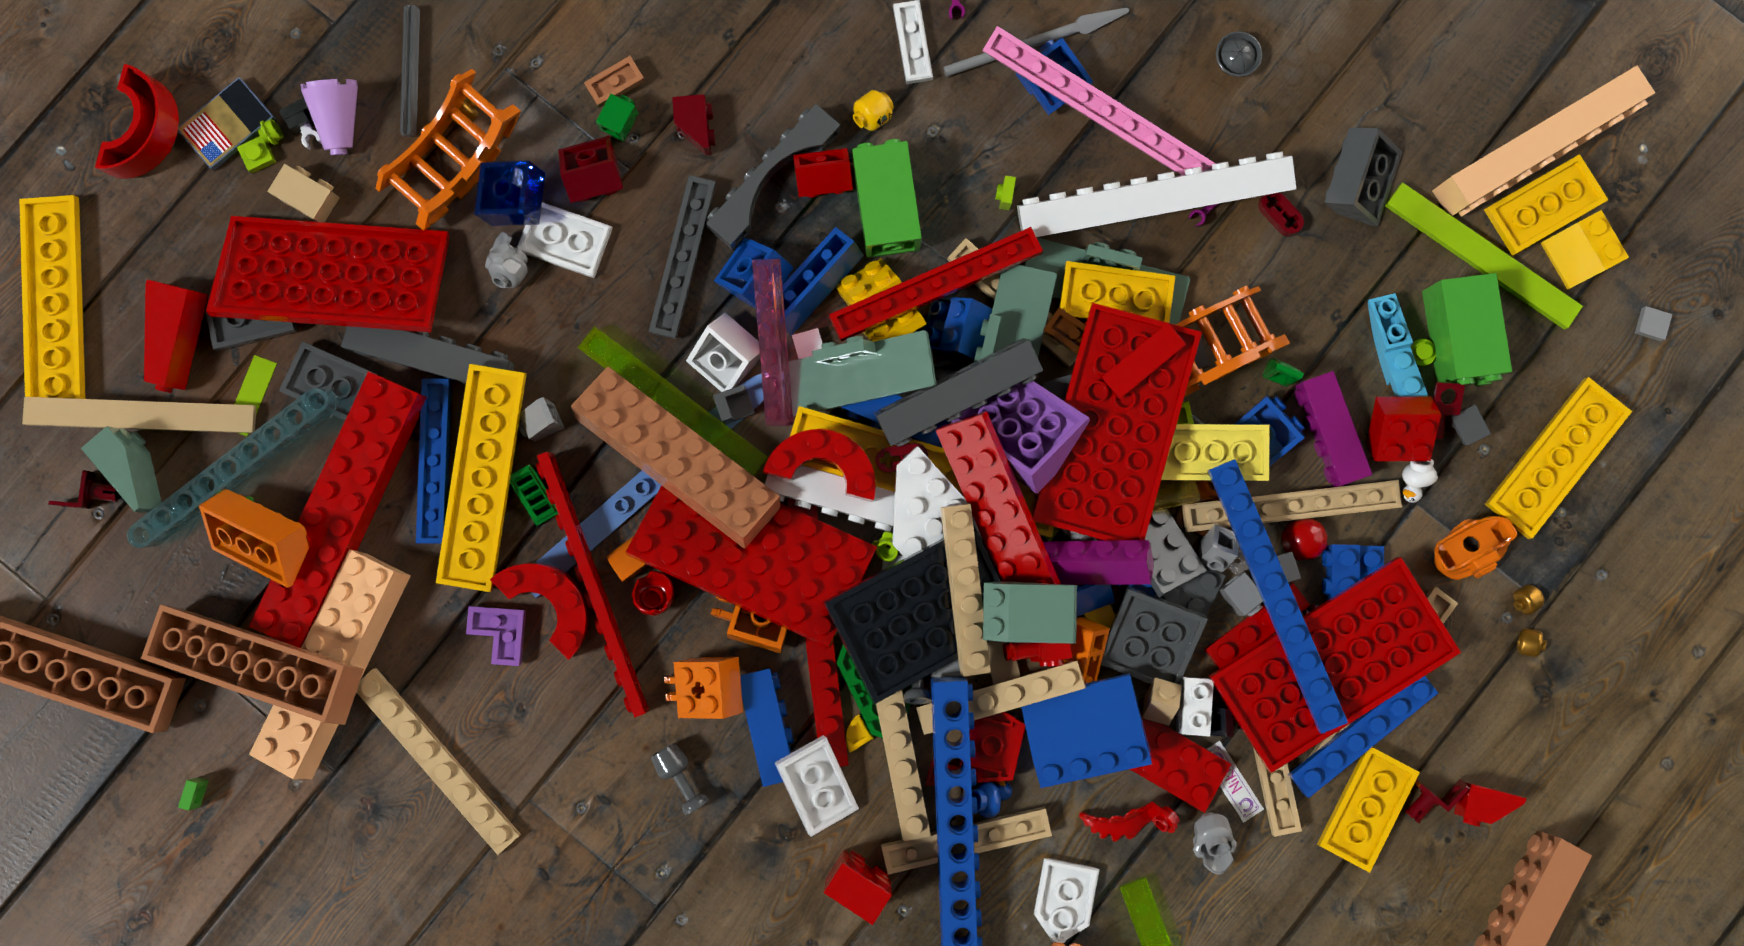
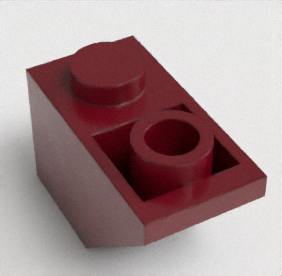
[672,94,715,155]

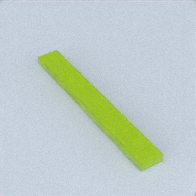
[1385,182,1583,330]

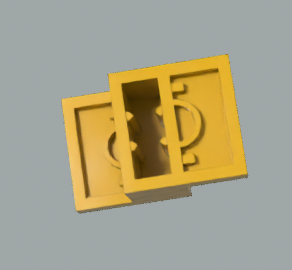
[836,259,926,342]

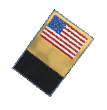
[178,77,277,171]

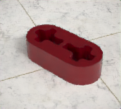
[1258,192,1304,237]
[875,443,928,473]

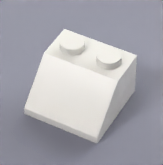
[686,313,766,392]

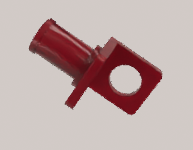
[1433,382,1465,439]
[48,470,120,509]
[1405,779,1470,824]

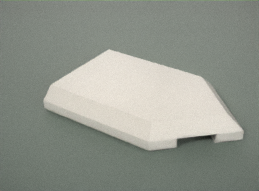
[1034,858,1100,943]

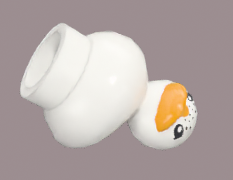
[1402,459,1438,503]

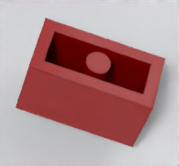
[793,148,853,198]

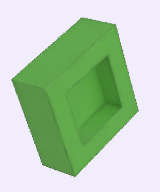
[178,777,209,811]

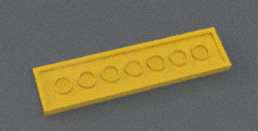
[19,195,86,399]
[436,364,527,592]

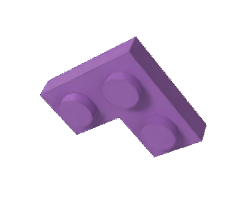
[466,606,526,666]

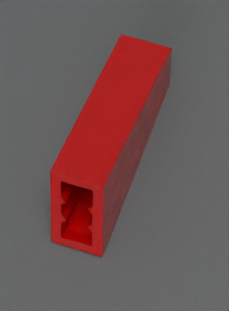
[144,279,208,393]

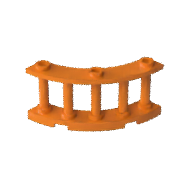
[375,69,521,231]
[1175,285,1290,397]

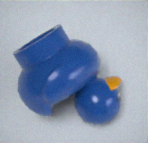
[972,781,1012,818]

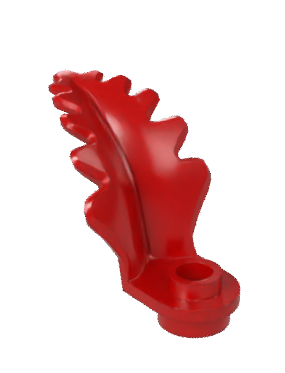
[1079,802,1180,842]

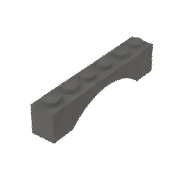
[706,104,841,251]

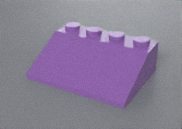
[951,381,1090,494]

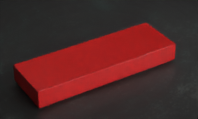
[1101,323,1186,399]

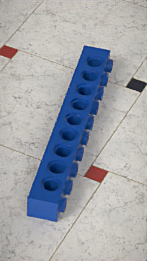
[931,676,983,946]

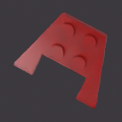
[925,711,1026,786]

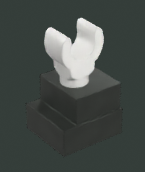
[279,98,322,150]

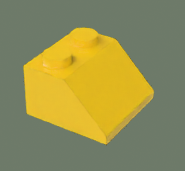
[1541,210,1629,290]

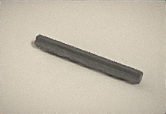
[400,5,420,137]

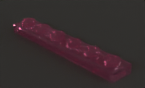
[752,258,793,426]

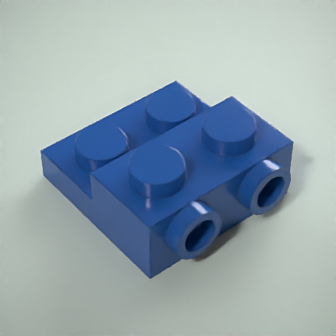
[1015,38,1093,116]
[1233,394,1305,467]
[1322,544,1384,600]

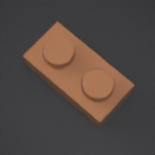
[584,56,645,108]

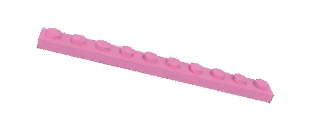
[982,26,1215,175]

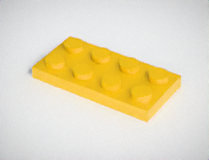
[1484,154,1608,256]
[1059,261,1175,323]
[1317,747,1420,873]

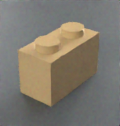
[267,164,340,222]

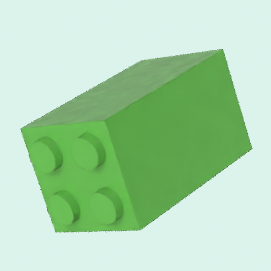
[852,139,922,258]
[1422,273,1512,390]

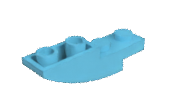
[1368,293,1428,397]

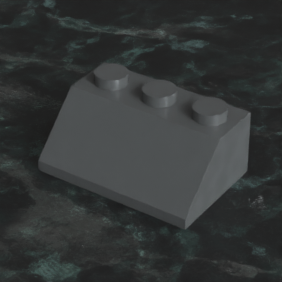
[1324,128,1402,226]

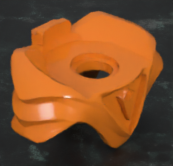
[1434,516,1517,580]

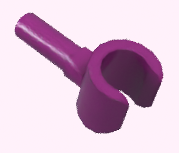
[948,0,965,20]
[1188,204,1218,227]

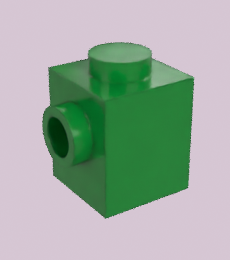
[596,94,639,142]

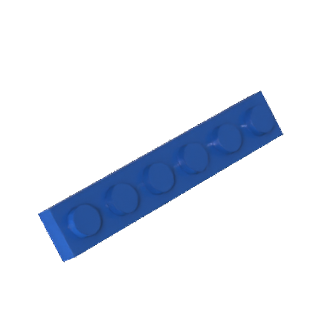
[416,379,452,544]
[1288,676,1438,798]

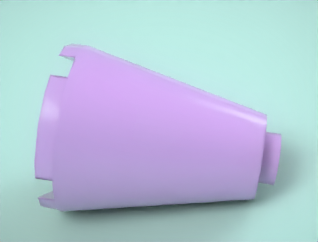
[300,79,358,156]

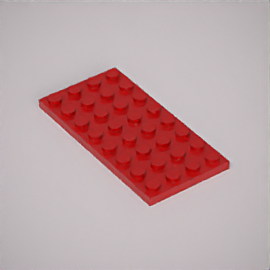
[206,216,450,332]
[1032,303,1202,541]
[626,485,877,648]
[1209,557,1461,773]

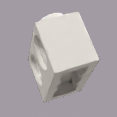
[1176,676,1213,736]

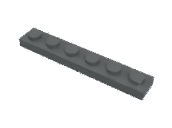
[649,175,716,339]

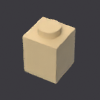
[1142,678,1182,726]

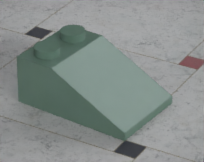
[81,426,164,515]
[983,581,1077,644]

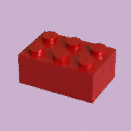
[823,850,892,925]

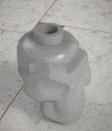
[485,232,528,288]
[1193,812,1237,875]

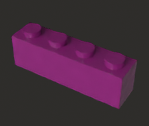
[1295,371,1372,488]
[1043,540,1154,585]

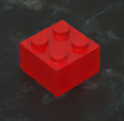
[1366,396,1441,461]

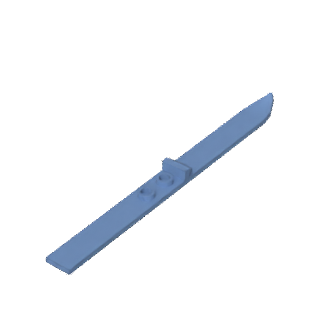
[531,370,777,598]

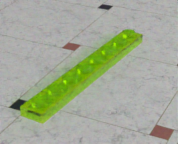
[577,326,768,476]

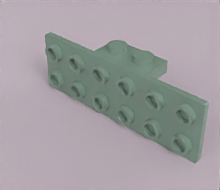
[1025,237,1190,324]
[974,265,1057,362]
[775,330,936,418]

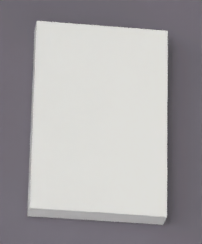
[517,200,613,278]
[775,735,859,837]

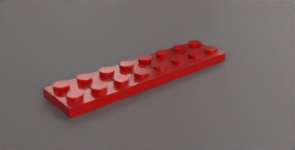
[936,411,1061,584]

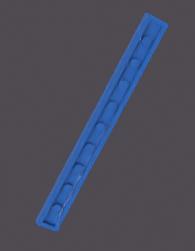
[1207,459,1348,734]

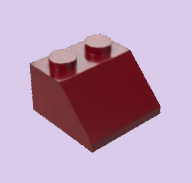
[558,135,623,203]

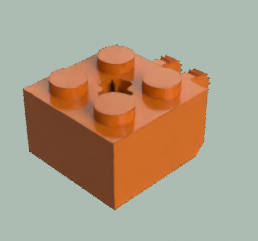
[711,596,788,654]
[664,657,743,719]

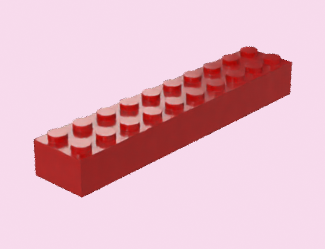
[249,371,428,648]

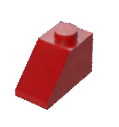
[1454,782,1526,827]

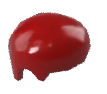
[1282,518,1328,560]
[632,571,675,616]

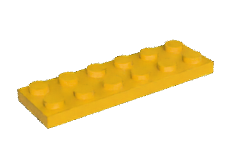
[1485,377,1632,539]

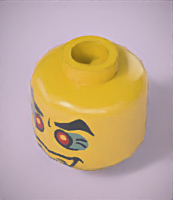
[853,90,894,131]

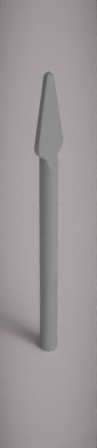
[943,8,1129,77]

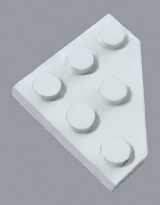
[892,446,967,558]

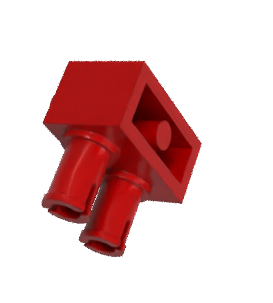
[1003,642,1072,667]

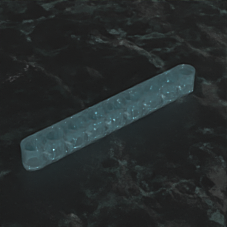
[127,388,338,548]

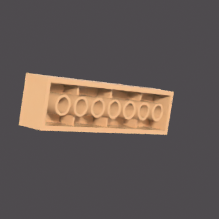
[1432,65,1655,217]
[249,549,411,779]

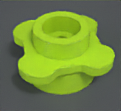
[872,531,900,562]

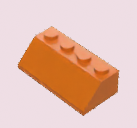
[199,489,309,588]

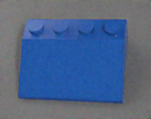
[1021,673,1152,788]

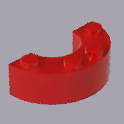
[95,64,179,179]
[763,429,876,502]
[490,563,590,660]

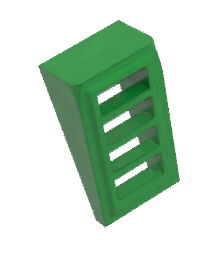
[1262,358,1304,387]
[510,464,558,526]

